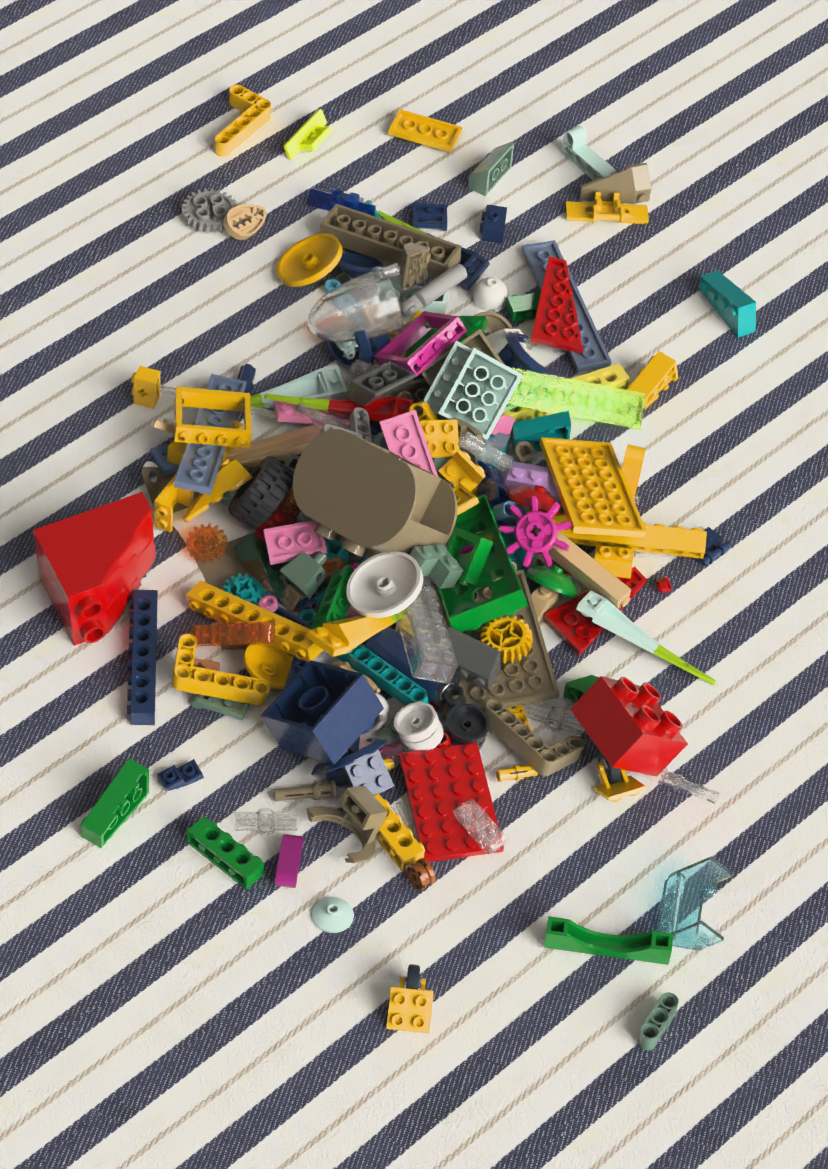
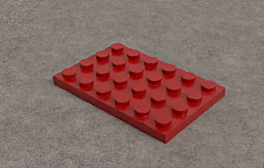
[398,743,504,862]

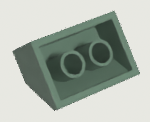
[468,142,514,196]

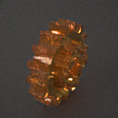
[186,523,228,563]

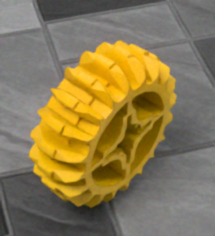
[480,616,533,665]

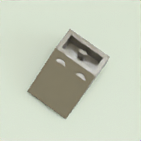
[399,243,431,290]

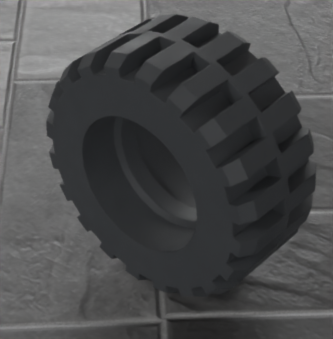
[228,456,294,530]

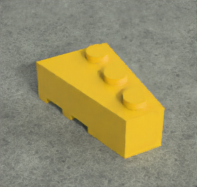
[627,351,678,409]

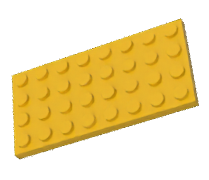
[539,437,646,538]

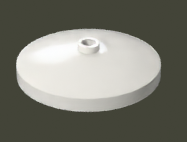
[346,551,423,618]

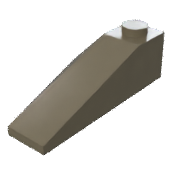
[579,162,651,204]

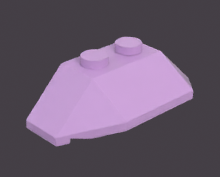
[488,461,561,505]

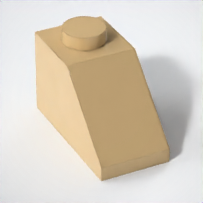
[531,585,559,623]

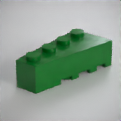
[80,758,149,848]

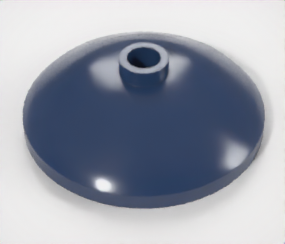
[336,252,384,279]

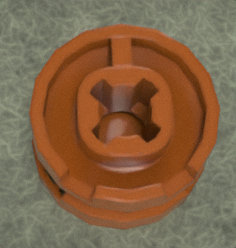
[406,858,436,891]

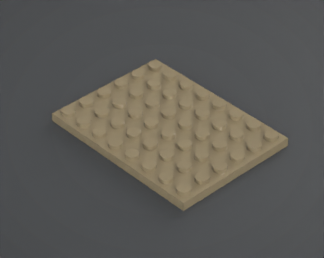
[414,570,560,720]

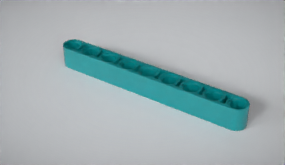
[299,609,429,706]

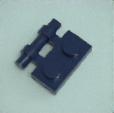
[693,527,731,566]

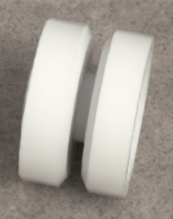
[394,702,444,752]

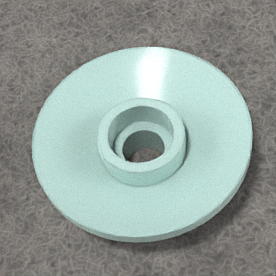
[312,897,354,933]

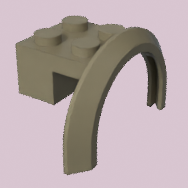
[306,785,388,863]

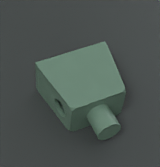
[280,551,328,599]

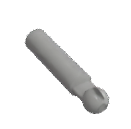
[399,263,467,318]

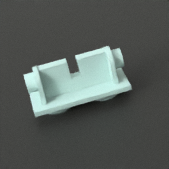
[333,333,358,359]

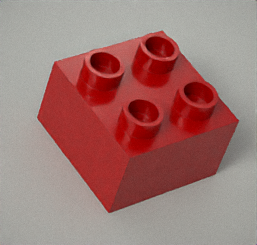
[570,676,688,777]

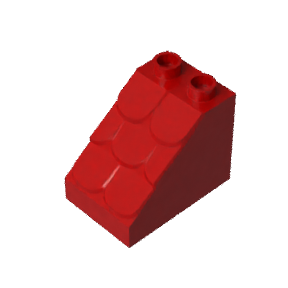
[33,492,156,646]

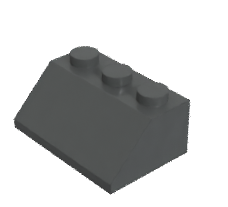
[350,361,416,407]
[437,627,501,690]

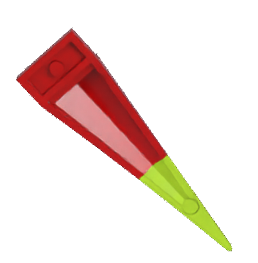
[264,394,414,422]

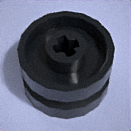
[443,704,490,750]

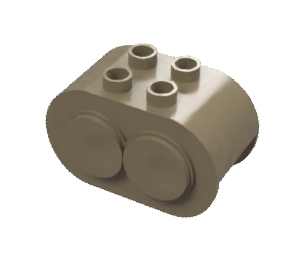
[293,429,458,558]

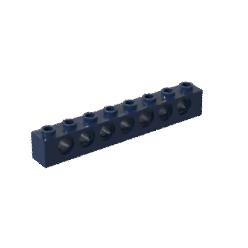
[127,590,158,725]

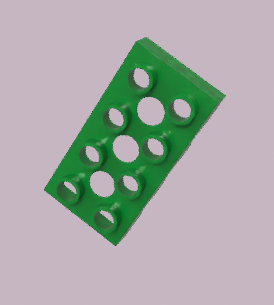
[437,494,529,632]

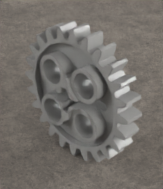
[182,188,238,233]

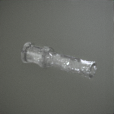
[658,767,720,804]

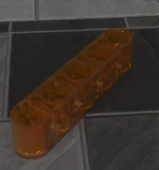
[191,622,275,646]

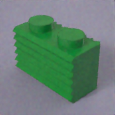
[506,292,541,323]

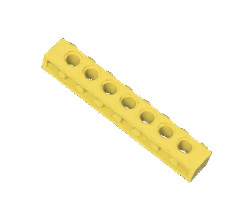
[502,363,630,423]

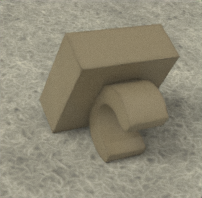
[279,584,305,612]

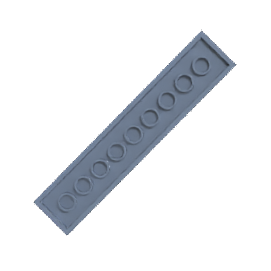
[522,240,612,372]
[174,374,247,495]

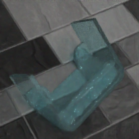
[657,856,733,951]

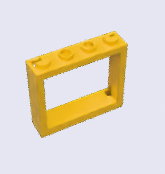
[174,386,252,448]

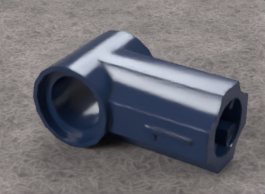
[237,364,256,396]

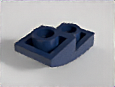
[157,759,204,791]

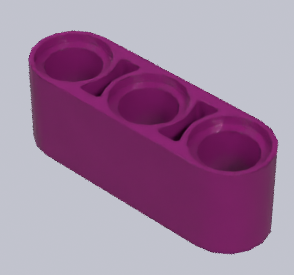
[275,834,304,888]

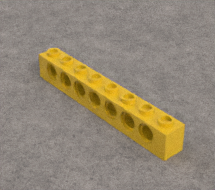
[186,580,323,662]

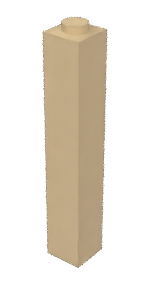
[533,529,631,609]

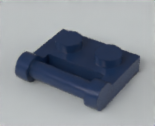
[412,203,447,231]

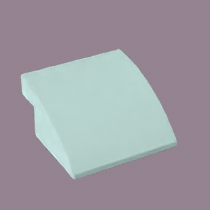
[423,341,523,440]

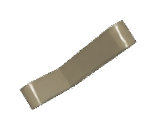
[483,699,585,776]

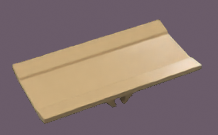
[223,422,326,469]

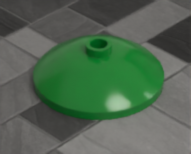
[524,565,578,597]

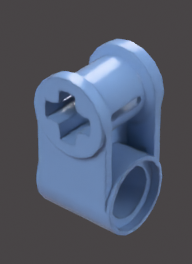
[492,501,529,525]

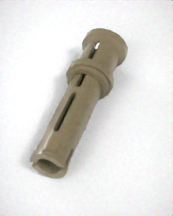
[274,780,336,802]

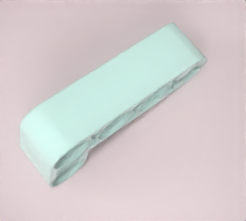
[562,125,617,180]

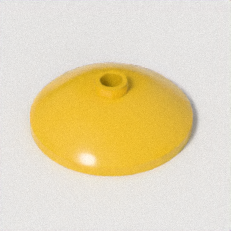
[243,641,293,689]

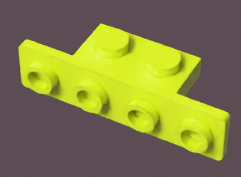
[284,109,331,159]

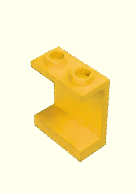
[154,473,194,533]

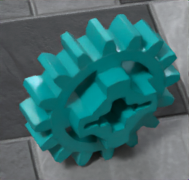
[223,573,265,605]

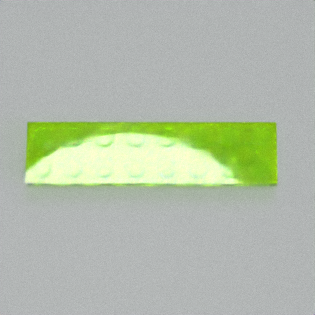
[507,368,646,430]

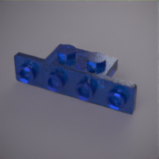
[307,188,376,216]

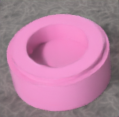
[258,596,279,612]

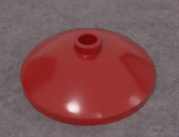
[507,485,561,516]

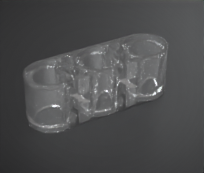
[454,799,507,854]

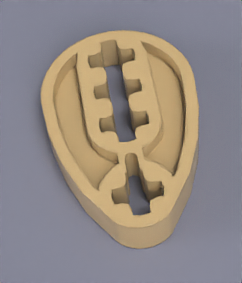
[223,204,267,240]

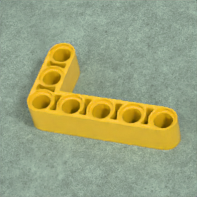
[215,85,271,157]
[622,444,646,499]
[171,634,270,705]

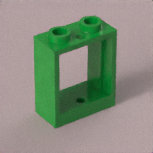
[446,527,493,586]

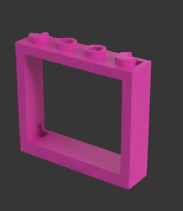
[373,311,467,376]

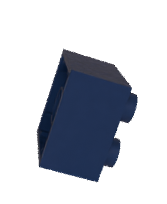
[260,660,384,765]

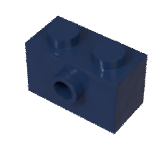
[479,204,507,243]

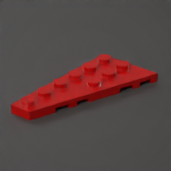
[530,256,584,354]
[544,567,646,656]

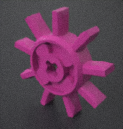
[499,496,572,568]

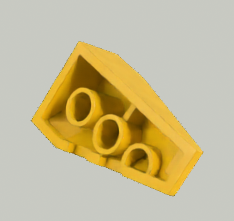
[182,458,252,522]

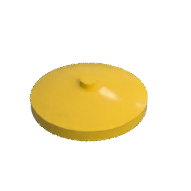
[276,233,343,287]

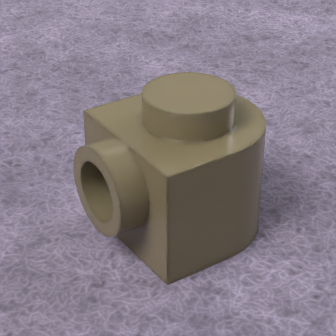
[512,441,537,464]

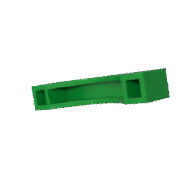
[544,916,673,965]

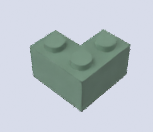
[410,544,464,589]

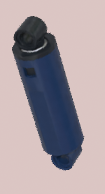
[363,626,467,709]

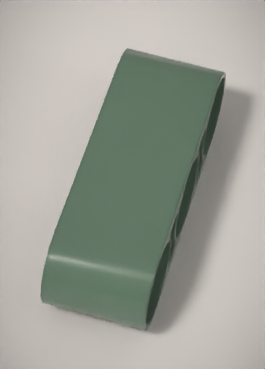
[637,992,679,1050]

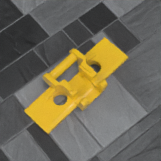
[566,192,649,224]

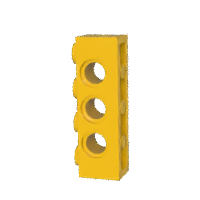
[374,793,425,873]

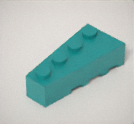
[699,270,756,338]

